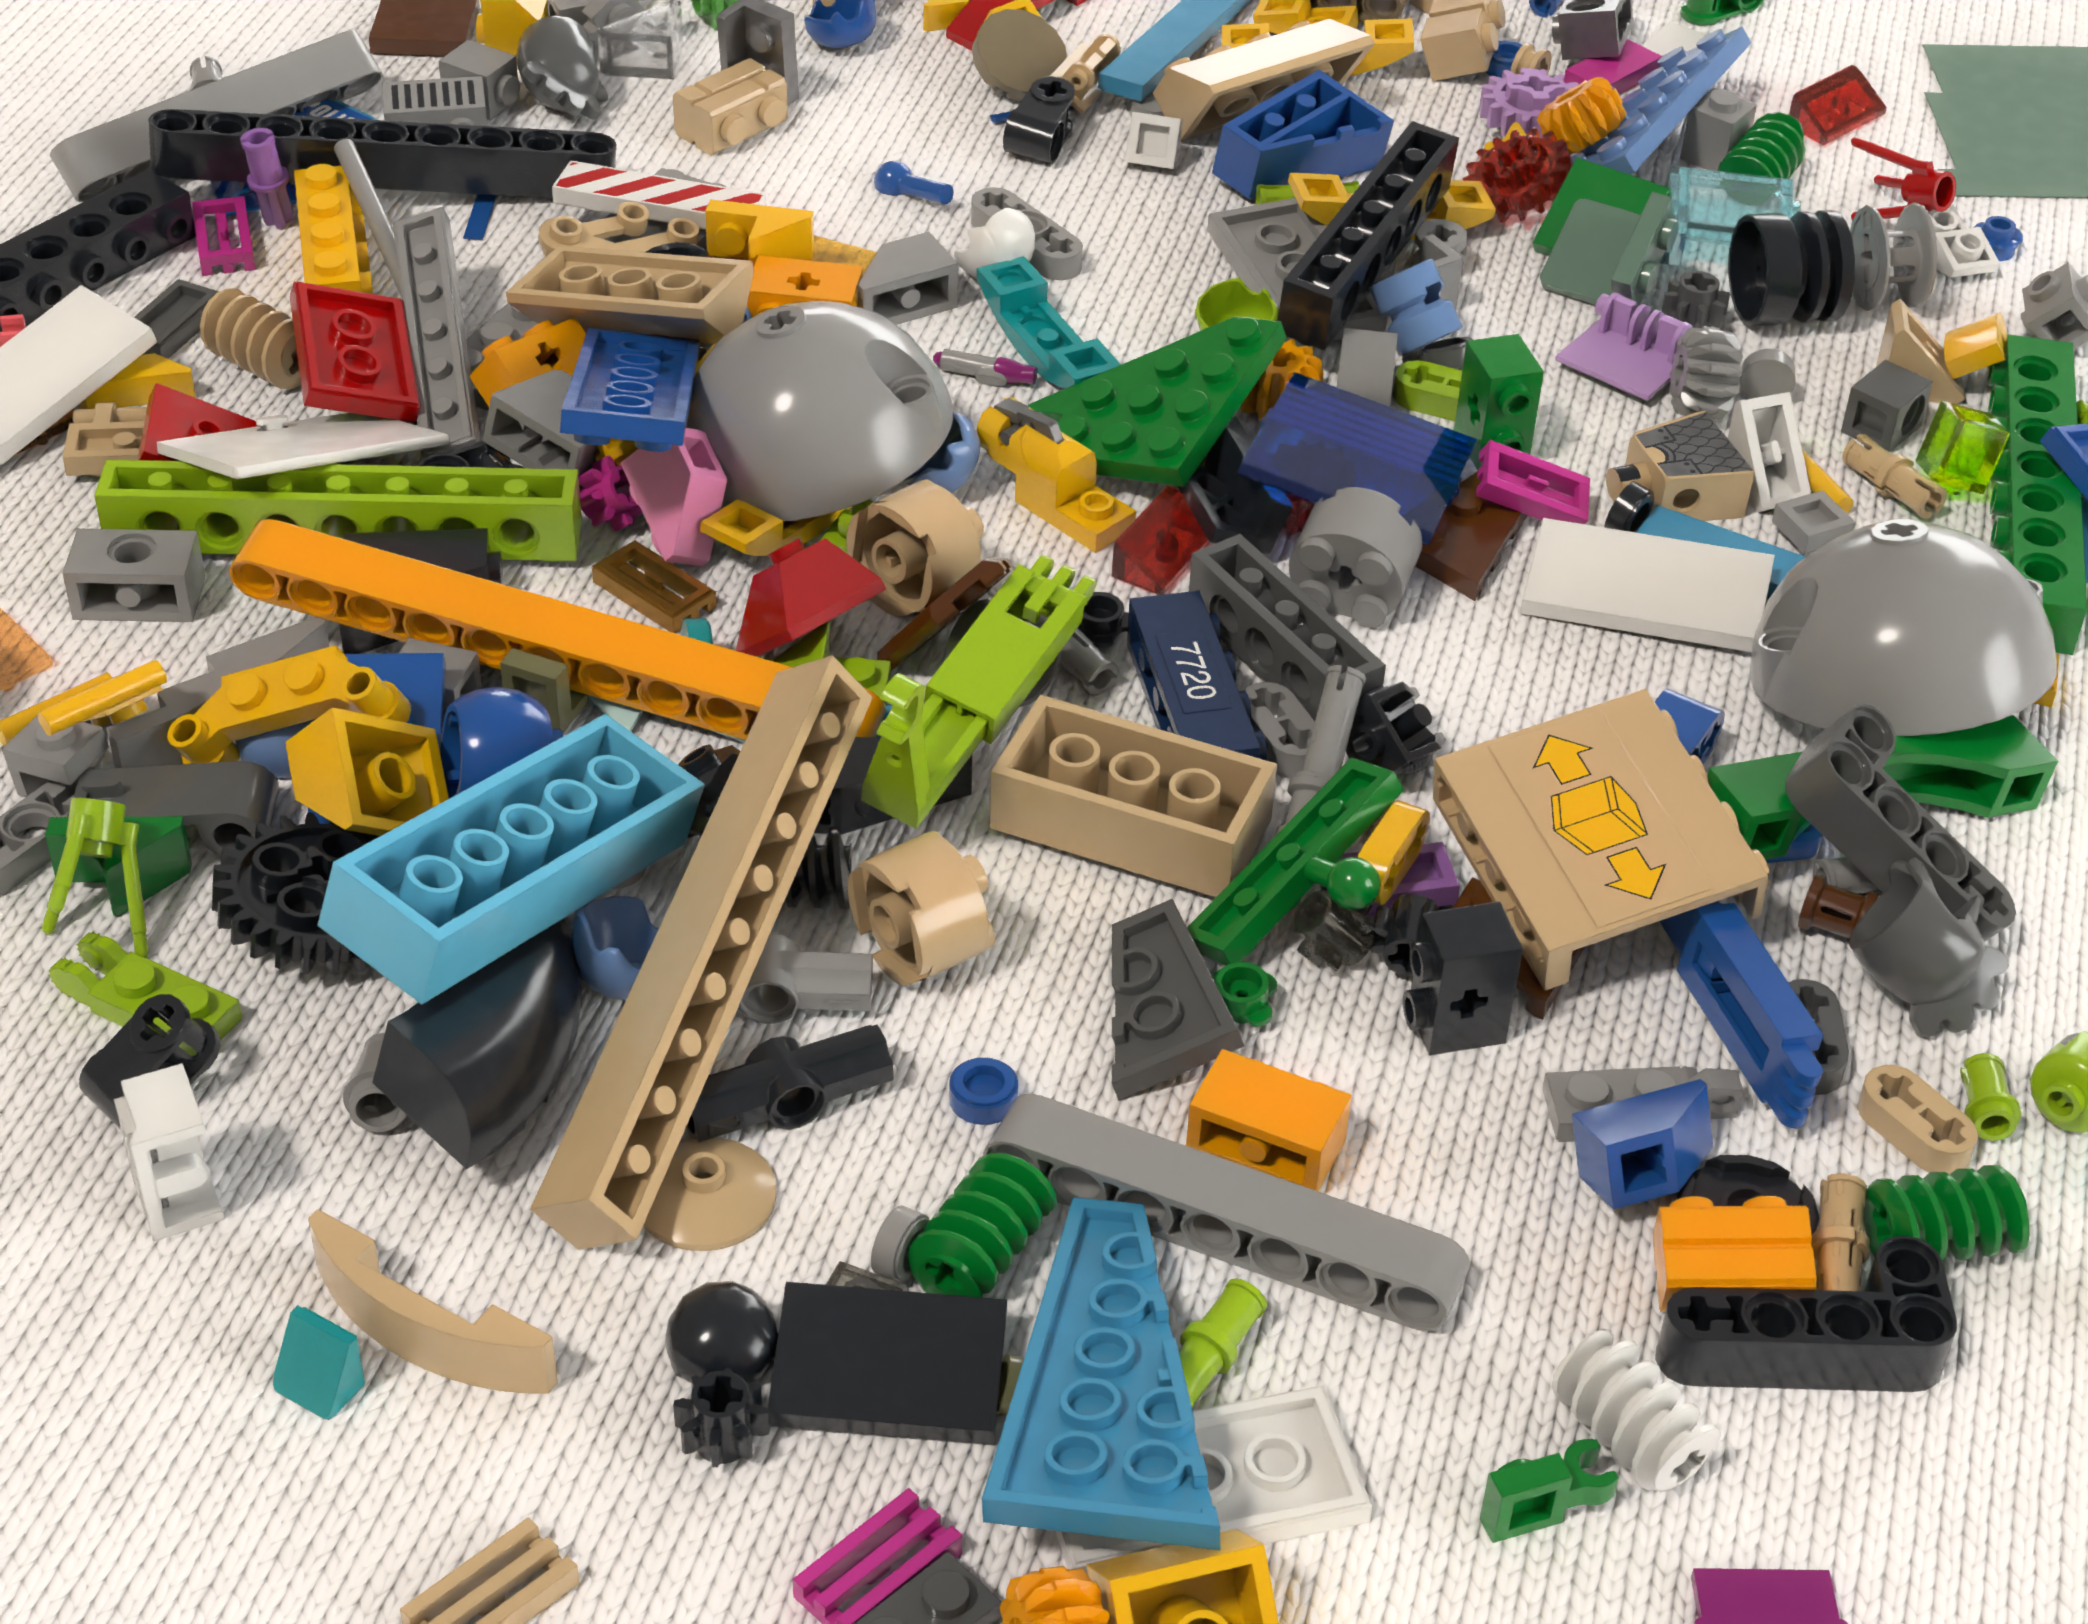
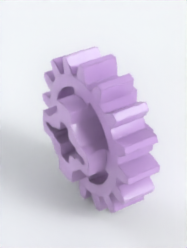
[1479,68,1579,138]

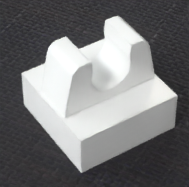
[1125,112,1184,169]

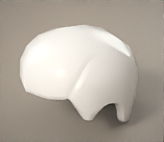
[954,207,1035,280]

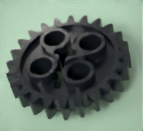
[211,813,380,975]

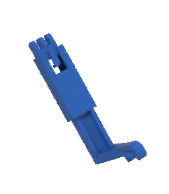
[1659,824,1823,1129]

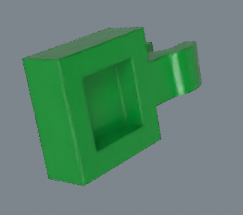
[1479,1439,1619,1543]

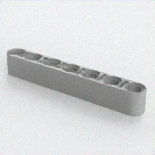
[50,30,383,202]
[983,1093,1470,1331]

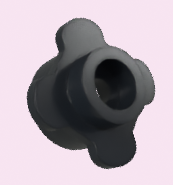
[1078,592,1129,648]

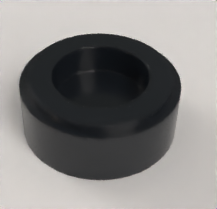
[1604,481,1654,533]

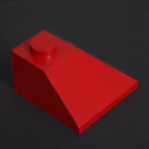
[735,538,886,657]

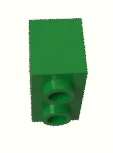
[1454,334,1544,470]

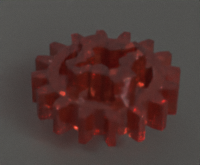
[1463,128,1573,223]

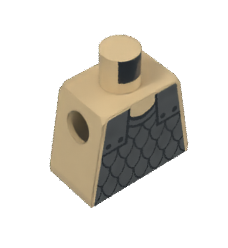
[1606,411,1755,521]

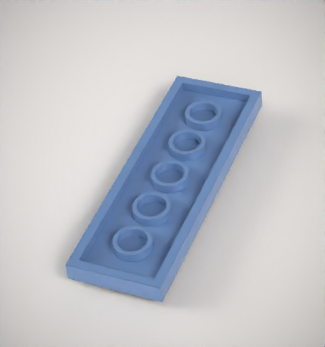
[1545,26,1752,202]

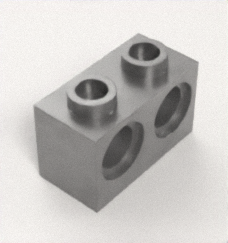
[1552,0,1634,60]

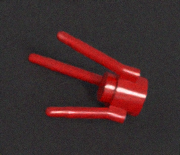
[1851,137,1956,220]

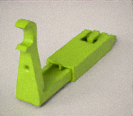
[861,555,1097,829]

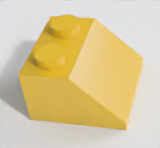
[1086,1529,1279,1624]

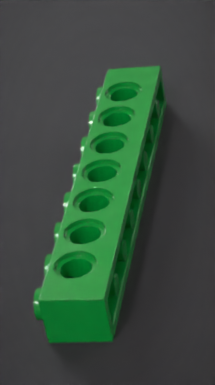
[1987,334,2087,655]

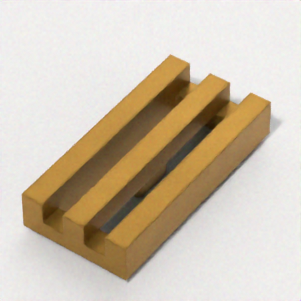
[592,540,717,633]

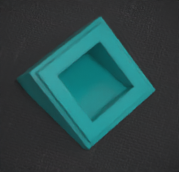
[273,1305,365,1420]

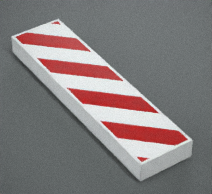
[552,160,767,230]

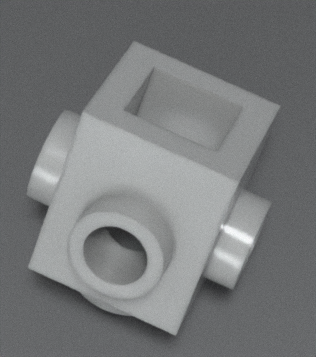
[2020,262,2088,349]

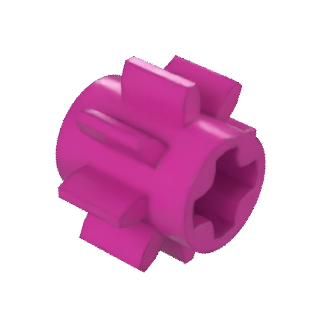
[578,455,643,532]

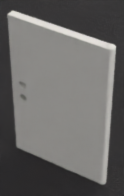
[157,413,450,479]

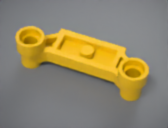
[167,645,411,764]

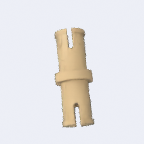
[1842,434,1947,519]
[1811,1173,1870,1291]

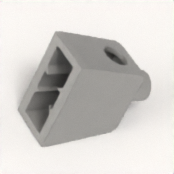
[482,370,599,485]

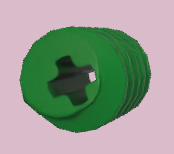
[1717,112,1805,211]
[908,1153,1057,1297]
[1864,1165,2030,1262]

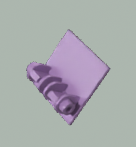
[1555,292,1692,401]

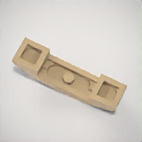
[308,1209,558,1394]

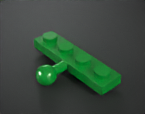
[1187,757,1404,965]

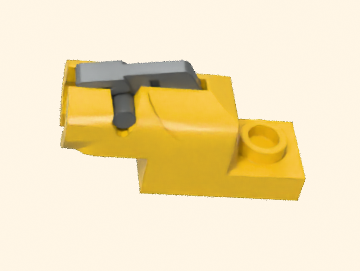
[977,397,1136,553]

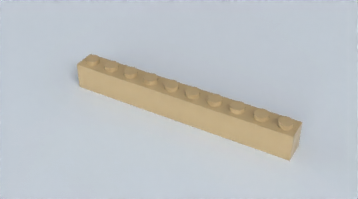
[530,655,873,1250]

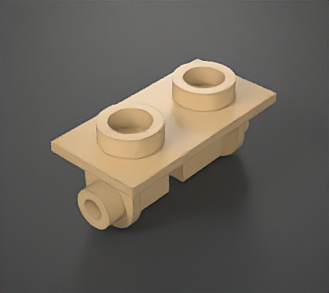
[1050,34,1121,114]

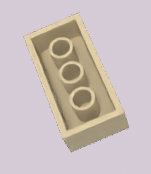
[989,695,1277,897]

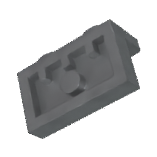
[717,0,799,106]

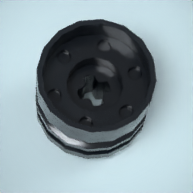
[1728,210,1855,326]

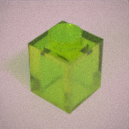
[1915,400,2010,495]

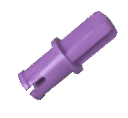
[240,128,294,229]

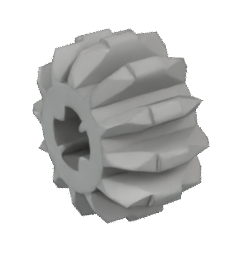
[1669,326,1743,419]

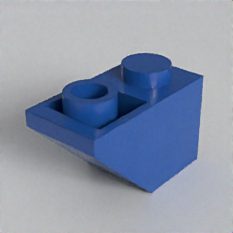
[1572,1079,1713,1210]

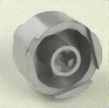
[1289,487,1422,628]

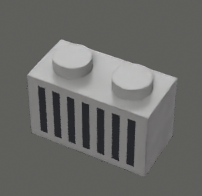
[381,76,487,126]

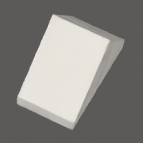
[1728,392,1811,512]

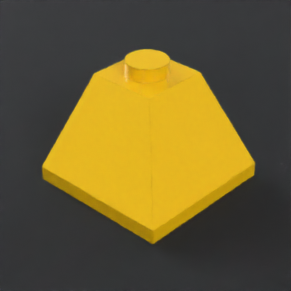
[285,707,449,836]

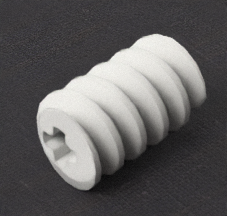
[1552,1328,1721,1493]

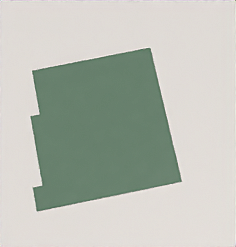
[1922,44,2088,198]

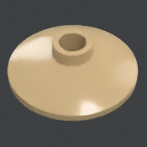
[643,1137,776,1251]

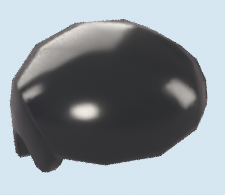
[665,1281,778,1384]

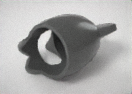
[516,15,608,120]
[1849,857,2009,1037]

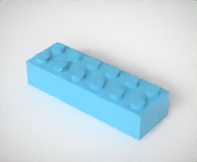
[317,714,705,1005]

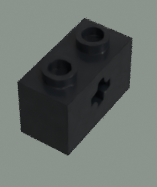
[1403,901,1523,1056]

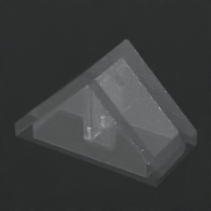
[597,0,683,80]

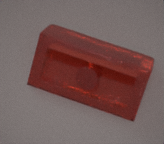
[1789,65,1887,145]
[1111,485,1210,595]

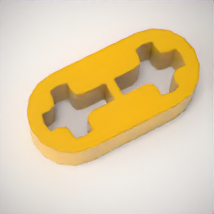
[1358,800,1430,905]

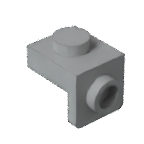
[2,715,109,797]

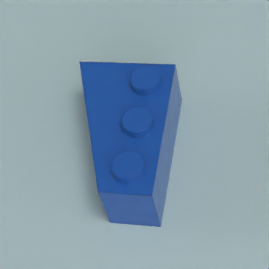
[1212,70,1394,199]

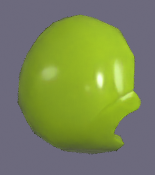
[1194,278,1279,331]

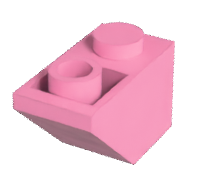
[620,428,727,567]

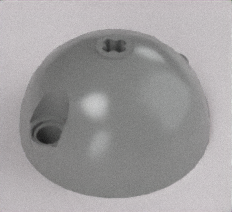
[686,301,954,521]
[1750,519,2057,736]

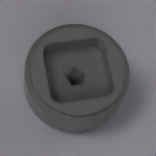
[1422,337,1474,370]

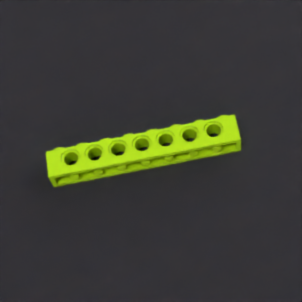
[94,460,582,562]

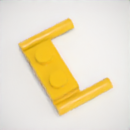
[0,659,167,746]

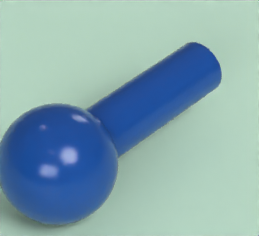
[874,161,954,204]

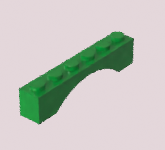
[1707,715,2058,860]

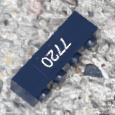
[1127,590,1267,761]

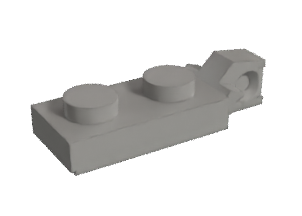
[1542,1066,1744,1142]

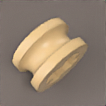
[1510,43,1552,75]

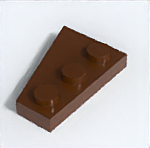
[1405,470,1528,601]

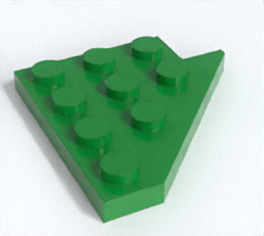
[1028,317,1287,487]

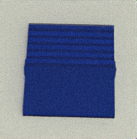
[1237,372,1477,546]

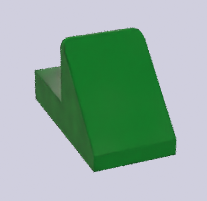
[45,816,192,916]

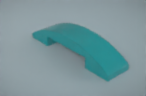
[976,256,1121,388]

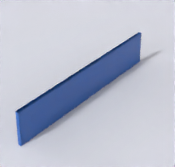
[463,194,497,240]

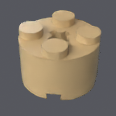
[846,479,984,617]
[848,831,995,986]

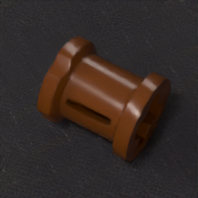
[1797,873,1880,939]

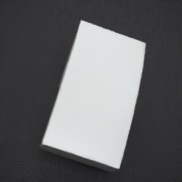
[1927,204,2000,277]

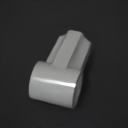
[739,934,873,1024]

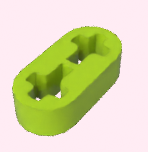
[1393,360,1462,421]

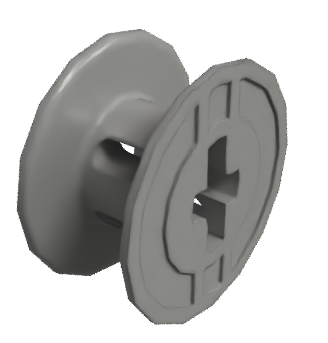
[1850,202,1938,311]

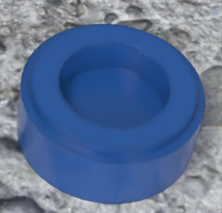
[949,1057,1018,1125]

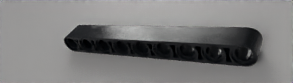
[148,109,617,198]

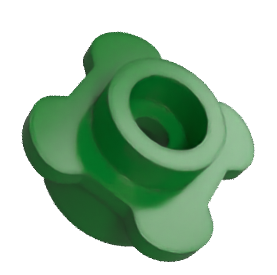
[1212,962,1277,1027]

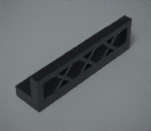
[1177,414,1293,554]

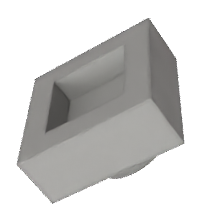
[1772,490,1856,554]

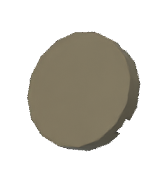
[972,9,1067,101]

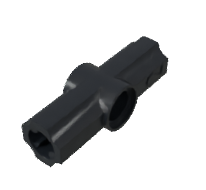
[686,1024,894,1143]

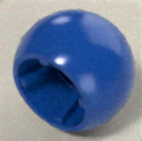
[441,687,563,798]

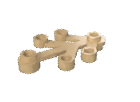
[538,202,699,256]

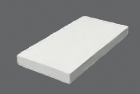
[0,285,157,466]
[1521,518,1775,652]
[1055,1385,1372,1575]

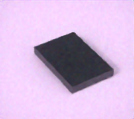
[768,1281,1008,1445]

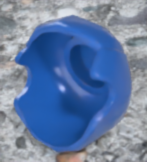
[804,0,876,49]

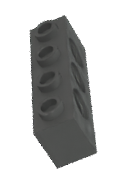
[1189,534,1386,721]

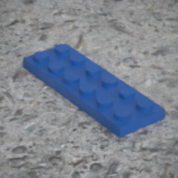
[560,328,700,452]

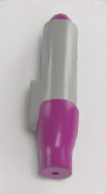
[933,349,1038,386]

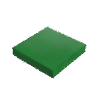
[1532,157,1672,256]

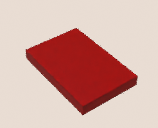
[289,282,420,422]

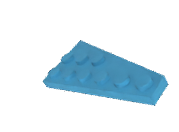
[982,1197,1221,1550]

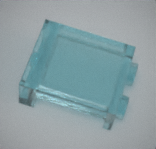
[1660,166,1801,266]

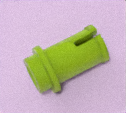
[1960,1053,2021,1141]

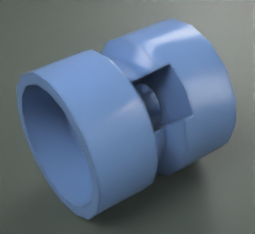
[1369,258,1463,357]

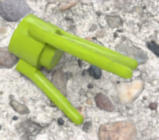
[42,798,149,958]

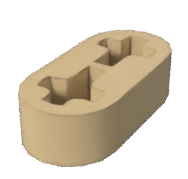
[1857,1065,1978,1175]

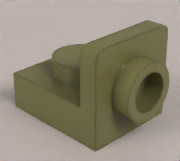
[500,648,588,733]

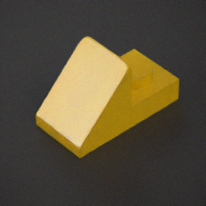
[705,199,814,268]

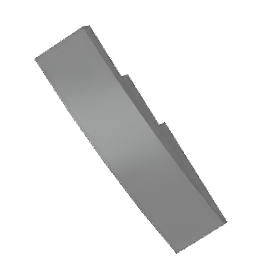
[107,617,330,768]

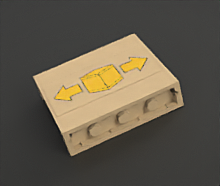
[1433,689,1770,991]

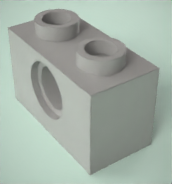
[62,528,205,622]

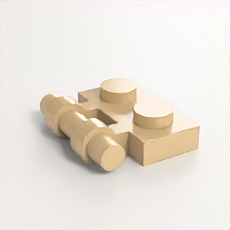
[62,402,148,477]

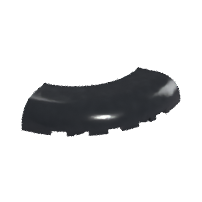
[372,916,581,1170]

